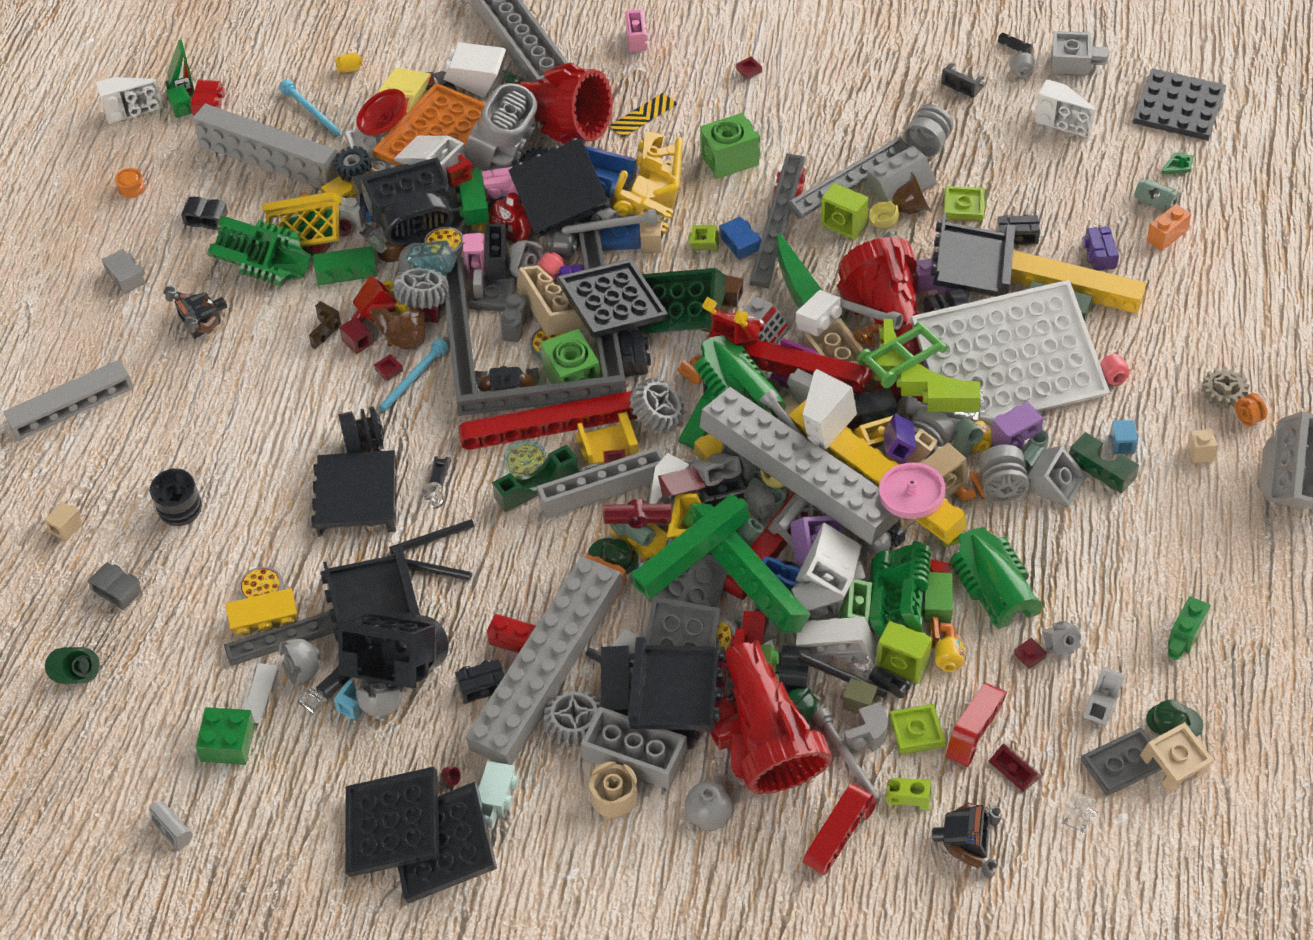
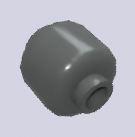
[548,231,578,258]

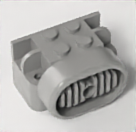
[465,83,537,171]
[1260,411,1313,510]

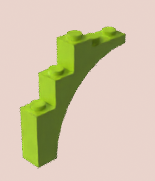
[871,319,980,412]

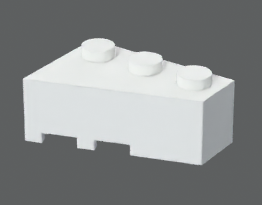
[796,616,877,665]

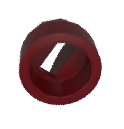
[339,219,351,237]
[439,766,461,786]

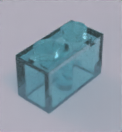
[406,241,457,273]

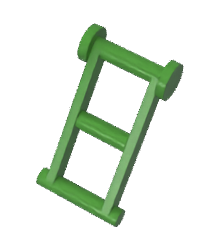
[857,321,948,388]

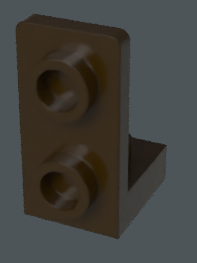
[309,301,342,349]

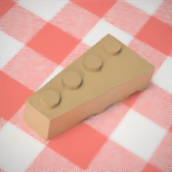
[517,265,585,335]

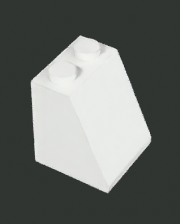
[443,42,506,98]
[803,369,857,450]

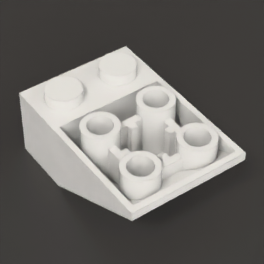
[95,77,163,124]
[1035,79,1095,138]
[395,136,465,177]
[650,453,691,528]
[796,523,861,598]

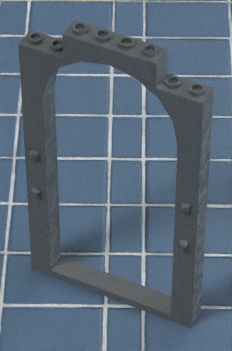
[441,197,626,416]

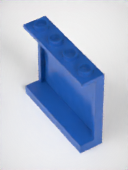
[585,146,637,198]

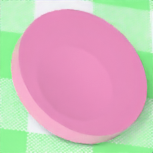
[879,463,945,519]

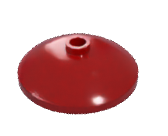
[356,89,408,136]

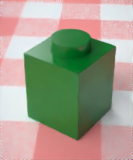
[166,85,192,118]

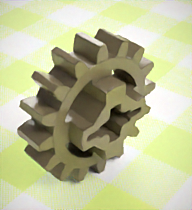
[1201,367,1249,409]

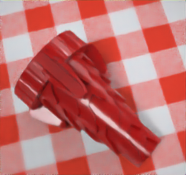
[502,62,613,145]
[836,236,921,356]
[726,640,833,794]

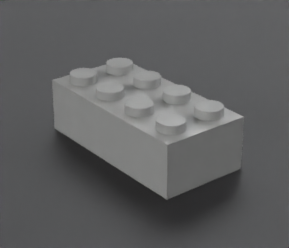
[581,707,687,789]

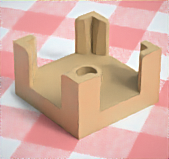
[1140,722,1214,793]

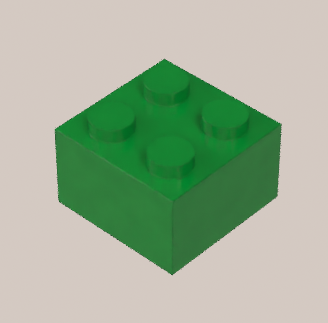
[195,707,255,765]

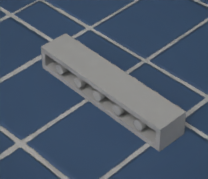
[3,360,133,441]
[537,446,664,518]

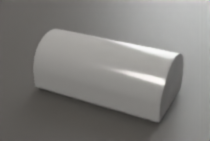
[149,801,193,851]

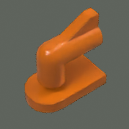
[677,356,702,385]
[954,471,986,502]
[929,617,962,648]

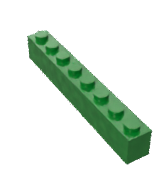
[682,504,811,633]

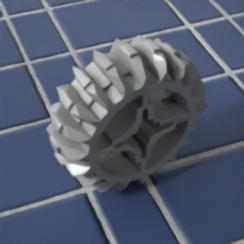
[393,267,449,310]
[629,378,685,433]
[543,687,605,749]

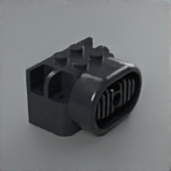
[361,157,454,245]
[338,612,449,689]

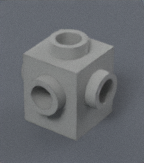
[1042,621,1081,656]

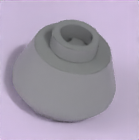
[1009,53,1035,77]
[863,531,892,556]

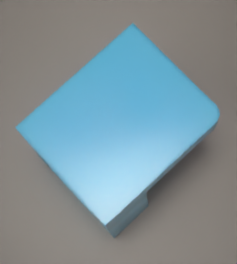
[334,679,363,721]

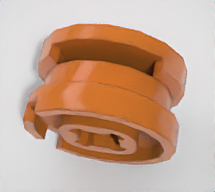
[115,168,145,198]
[1235,393,1268,427]

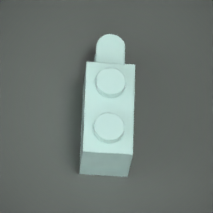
[479,761,519,829]

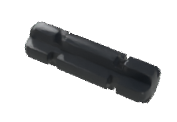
[998,32,1033,54]

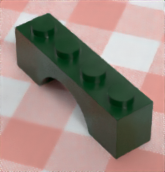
[492,444,579,512]

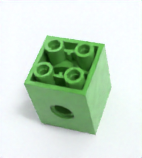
[700,113,761,179]
[540,328,600,403]

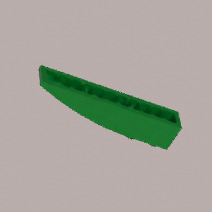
[775,233,845,322]

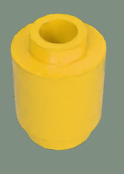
[335,52,363,74]

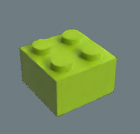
[821,183,869,240]
[876,621,932,684]

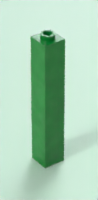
[631,493,750,600]

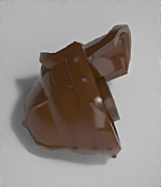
[370,308,425,350]

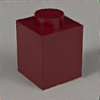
[339,317,373,354]

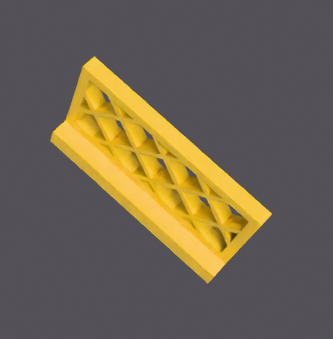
[262,191,342,247]

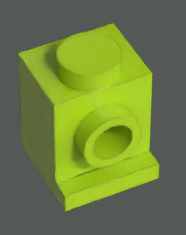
[688,225,720,252]

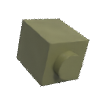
[840,678,877,714]

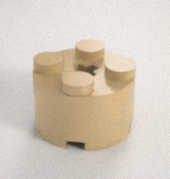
[589,762,638,820]

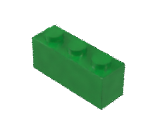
[455,168,489,226]
[313,246,378,286]

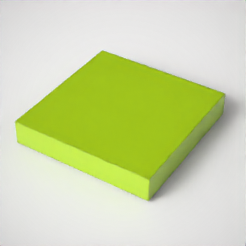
[944,186,985,221]
[888,703,946,755]

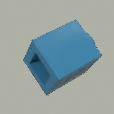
[1110,420,1137,454]

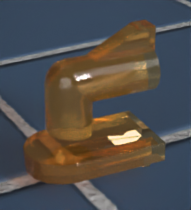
[853,323,884,347]

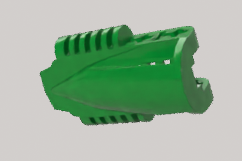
[207,216,311,287]
[694,336,786,418]
[949,527,1042,629]
[869,541,931,638]

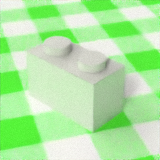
[796,290,842,337]

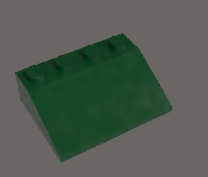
[638,268,726,334]

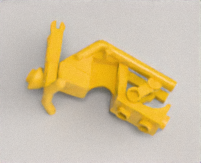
[611,131,683,234]

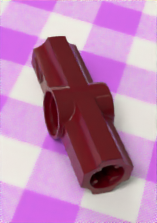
[603,499,672,529]

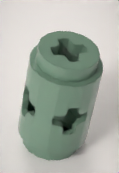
[1134,179,1179,212]

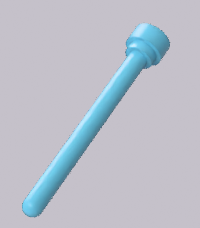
[279,79,341,136]
[379,338,449,412]

